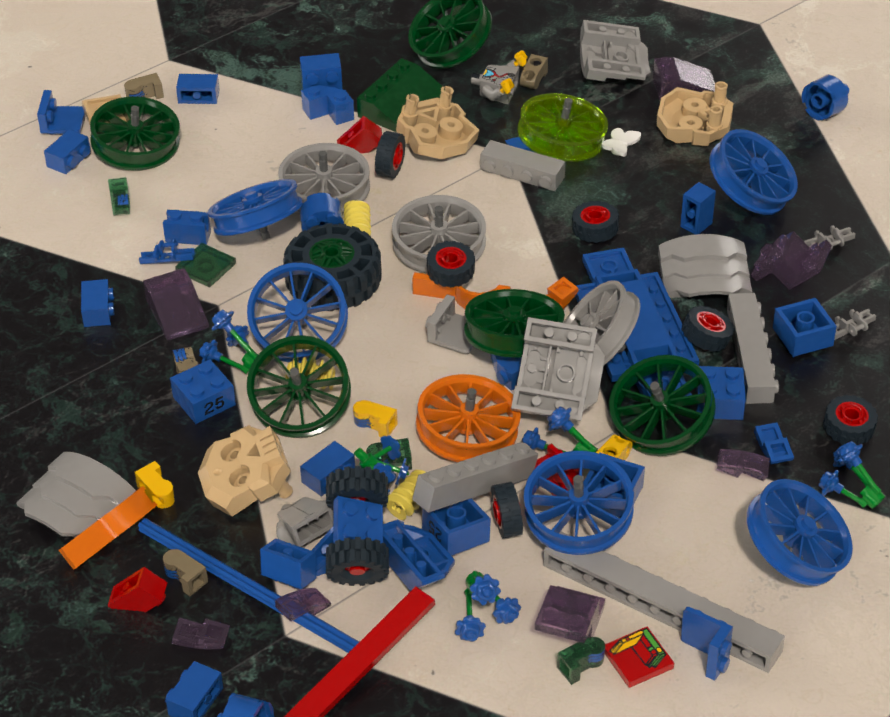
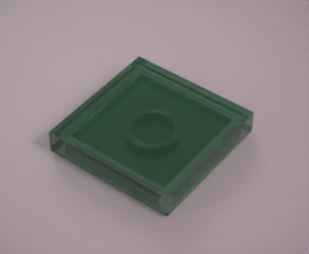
[175,243,236,288]

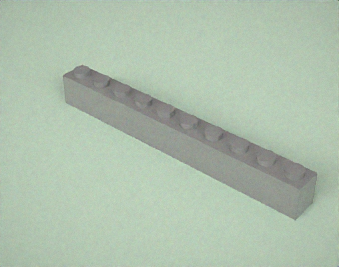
[544,531,785,673]

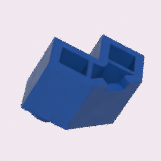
[301,85,354,125]

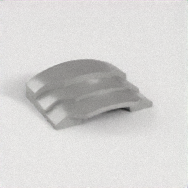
[580,20,651,81]
[658,234,752,298]
[511,317,605,421]
[16,452,136,538]

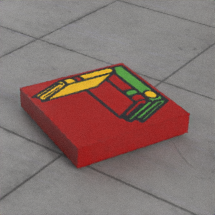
[602,626,674,688]

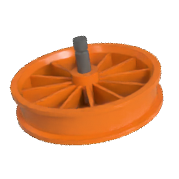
[416,374,521,462]

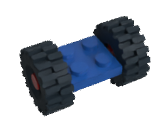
[326,466,389,586]

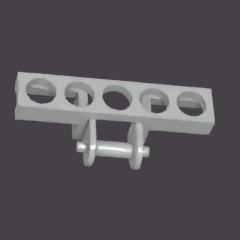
[801,225,856,253]
[834,309,876,340]

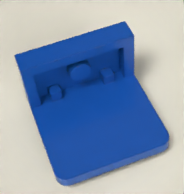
[681,607,733,681]

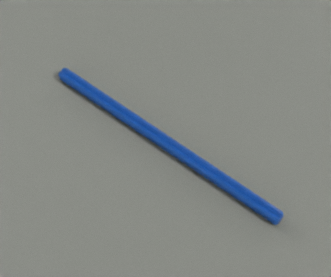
[138,518,359,653]

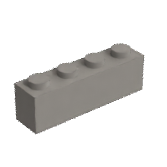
[480,140,565,191]

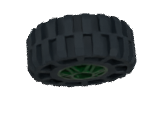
[283,223,382,311]

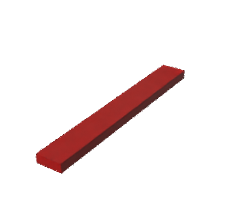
[284,586,436,717]

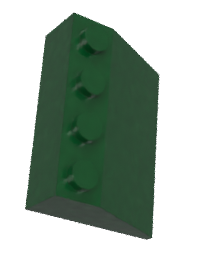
[357,58,445,132]

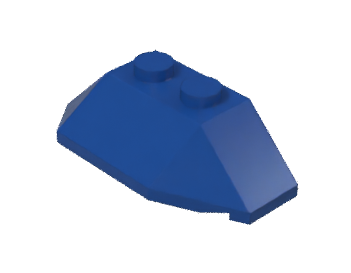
[383,519,455,591]

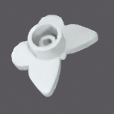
[602,128,641,157]

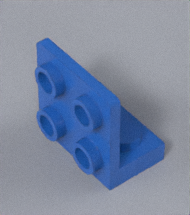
[37,90,85,134]

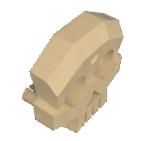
[657,81,734,146]
[396,86,479,159]
[198,425,293,517]

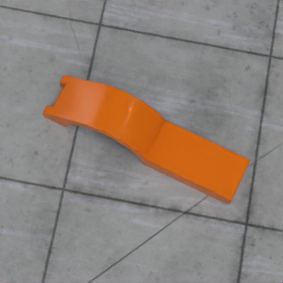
[412,272,511,309]
[59,486,157,570]

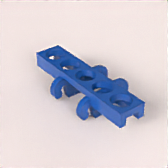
[139,239,196,264]

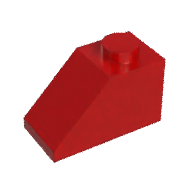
[337,116,382,153]
[108,567,168,612]

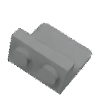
[425,295,474,354]

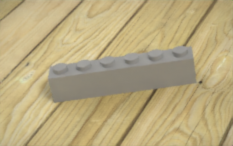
[727,293,779,404]
[412,442,538,513]

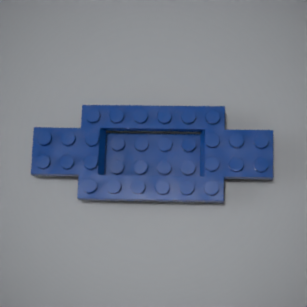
[575,248,699,397]

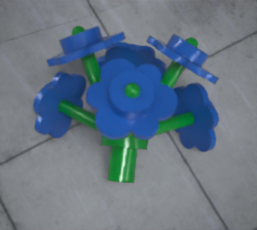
[354,435,409,492]

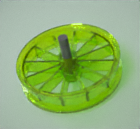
[517,93,608,161]

